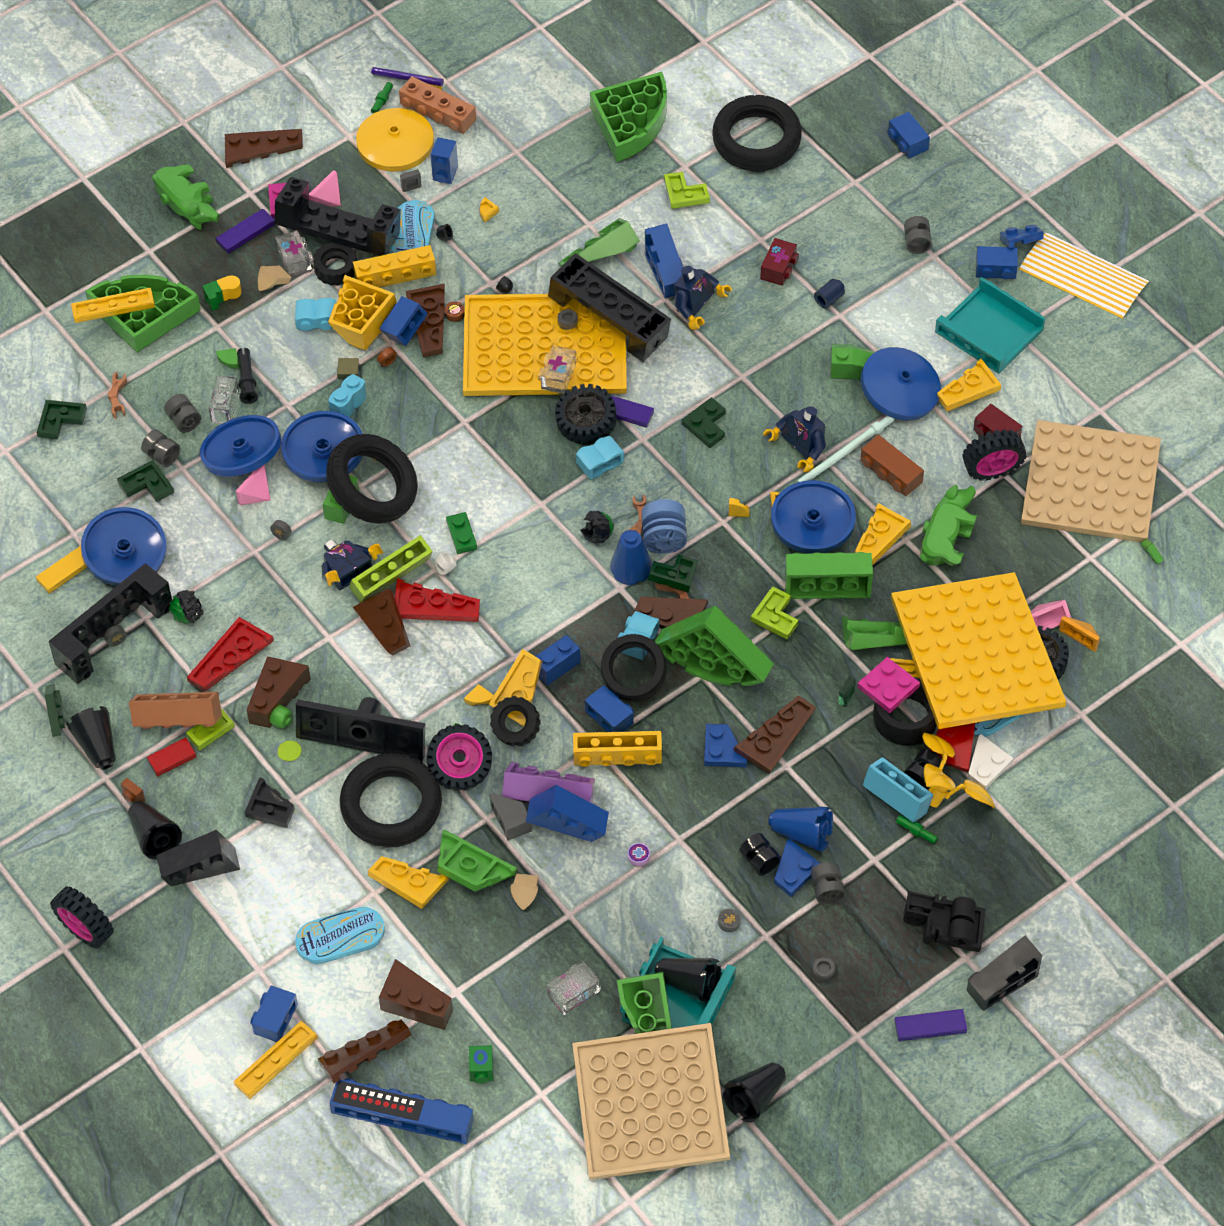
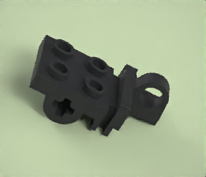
[903,891,986,952]

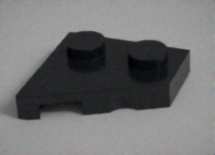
[245,777,295,828]

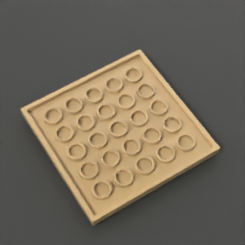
[1021,420,1161,542]
[572,1023,731,1180]

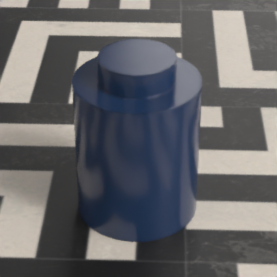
[814,279,845,309]

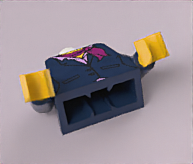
[674,266,732,330]
[763,406,826,473]
[321,540,384,591]

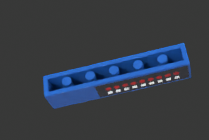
[329,1078,474,1144]

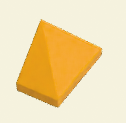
[1059,616,1100,652]

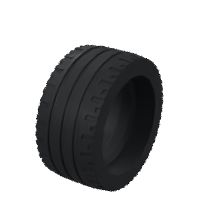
[601,634,667,701]
[873,677,937,746]

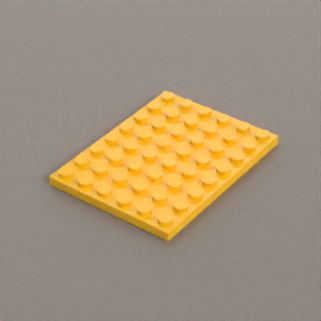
[463,294,627,396]
[891,572,1066,729]

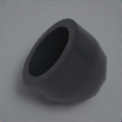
[436,224,453,241]
[496,276,513,293]

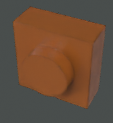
[121,778,145,803]

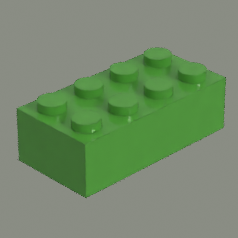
[785,552,873,599]

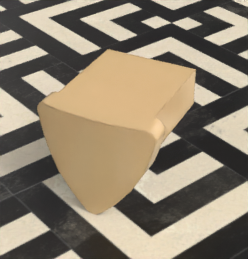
[258,266,292,291]
[510,874,539,910]

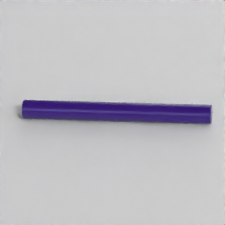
[371,67,444,86]

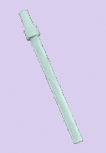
[796,416,894,483]

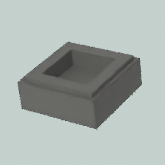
[400,169,422,192]

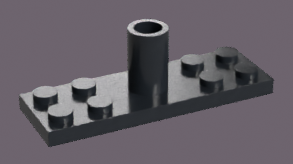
[296,697,426,762]

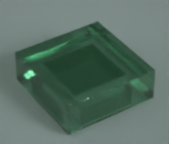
[838,676,856,707]

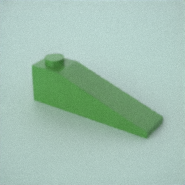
[558,218,640,267]
[831,344,875,379]
[617,972,672,1034]

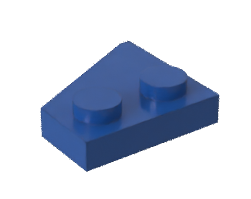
[1000,225,1044,248]
[704,724,747,767]
[774,838,820,897]

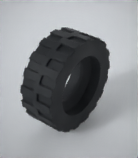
[313,242,357,286]
[490,696,541,747]

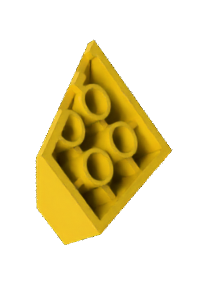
[328,275,397,350]

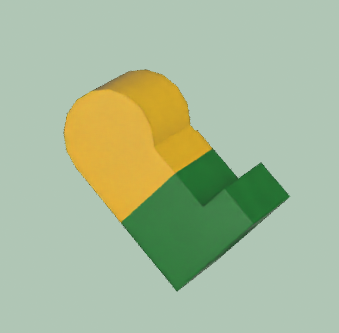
[202,276,242,311]

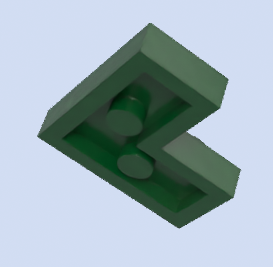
[682,397,726,448]
[37,400,87,439]
[117,460,174,502]
[648,554,698,592]
[45,684,65,737]

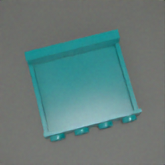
[935,277,1045,374]
[620,937,736,1029]

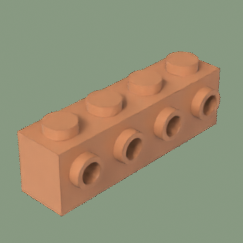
[399,76,476,134]
[129,692,222,729]

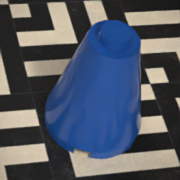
[610,530,652,585]
[769,807,833,851]

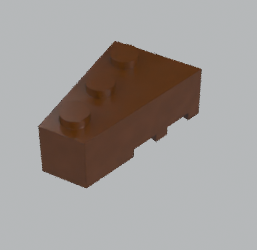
[247,656,311,728]
[379,959,453,1030]

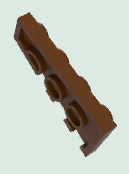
[225,129,303,168]
[406,283,445,358]
[733,695,816,774]
[318,1019,411,1083]

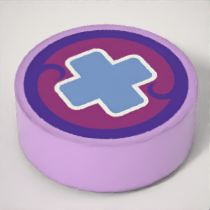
[628,843,650,866]

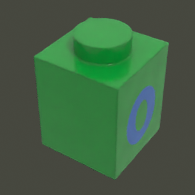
[469,1045,494,1083]

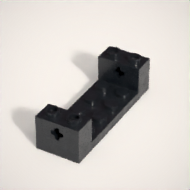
[275,177,401,256]
[548,253,671,362]
[48,563,172,685]

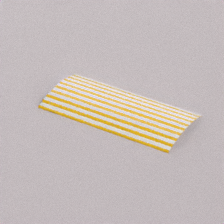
[1019,233,1149,319]

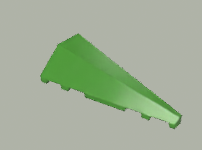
[842,616,907,650]

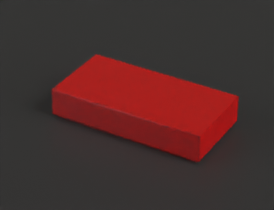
[147,738,196,777]

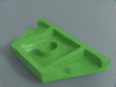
[437,829,517,892]

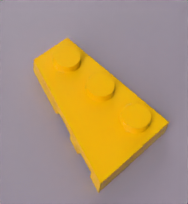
[937,359,1001,411]
[855,503,911,565]
[489,649,542,726]
[368,856,449,909]

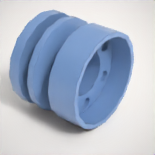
[641,499,687,554]

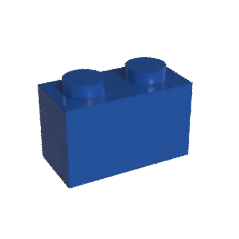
[887,112,930,159]
[431,137,458,184]
[976,246,1018,279]
[379,296,428,346]
[535,635,581,686]
[585,685,634,732]
[250,985,298,1042]

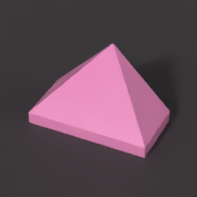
[309,170,341,207]
[236,465,270,505]
[1031,600,1071,630]

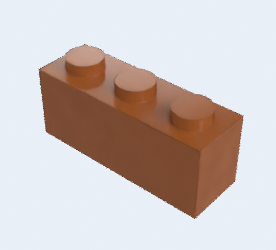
[860,434,924,496]

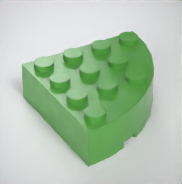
[590,72,667,162]
[85,274,201,352]
[655,605,773,686]

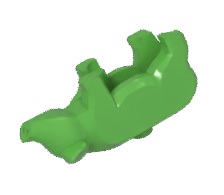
[152,164,220,230]
[920,485,977,566]

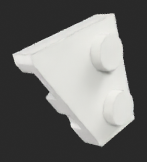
[968,734,1014,789]

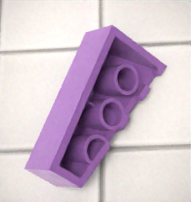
[502,762,595,803]

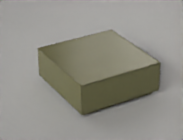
[337,358,359,379]

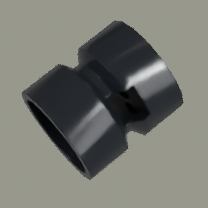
[904,749,944,789]
[739,833,781,876]

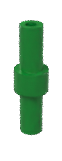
[370,82,393,114]
[896,815,938,844]

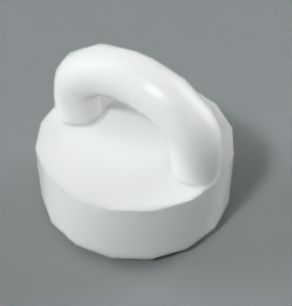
[434,551,456,575]

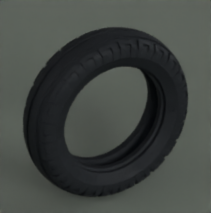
[712,95,802,171]
[326,434,418,524]
[340,753,442,848]

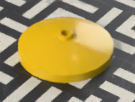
[356,108,434,172]

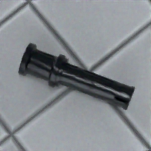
[237,348,258,404]

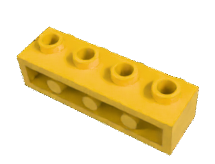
[353,245,436,288]
[573,731,662,767]

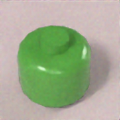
[269,705,293,729]

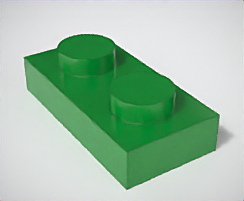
[446,512,477,554]

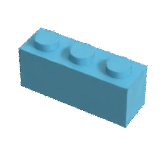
[863,757,934,823]

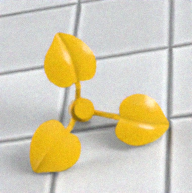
[922,733,995,809]

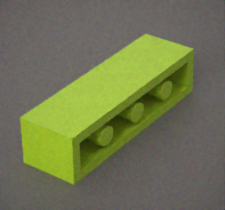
[349,535,433,603]

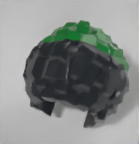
[580,511,614,544]
[169,589,204,623]

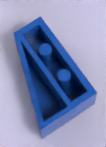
[645,223,683,299]
[526,785,609,842]

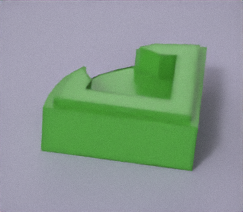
[216,348,239,369]
[1141,539,1164,564]

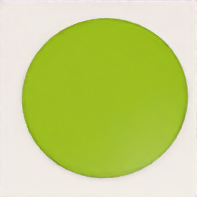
[277,740,302,761]

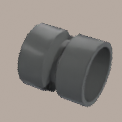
[904,216,932,254]
[164,394,202,433]
[141,430,181,467]
[811,862,845,904]

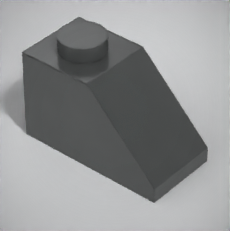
[489,793,532,841]

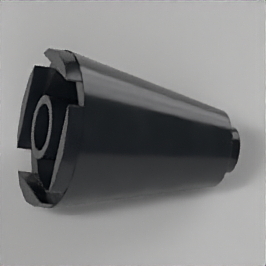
[66,706,116,770]
[128,801,182,860]
[654,958,721,1004]
[723,1062,786,1123]

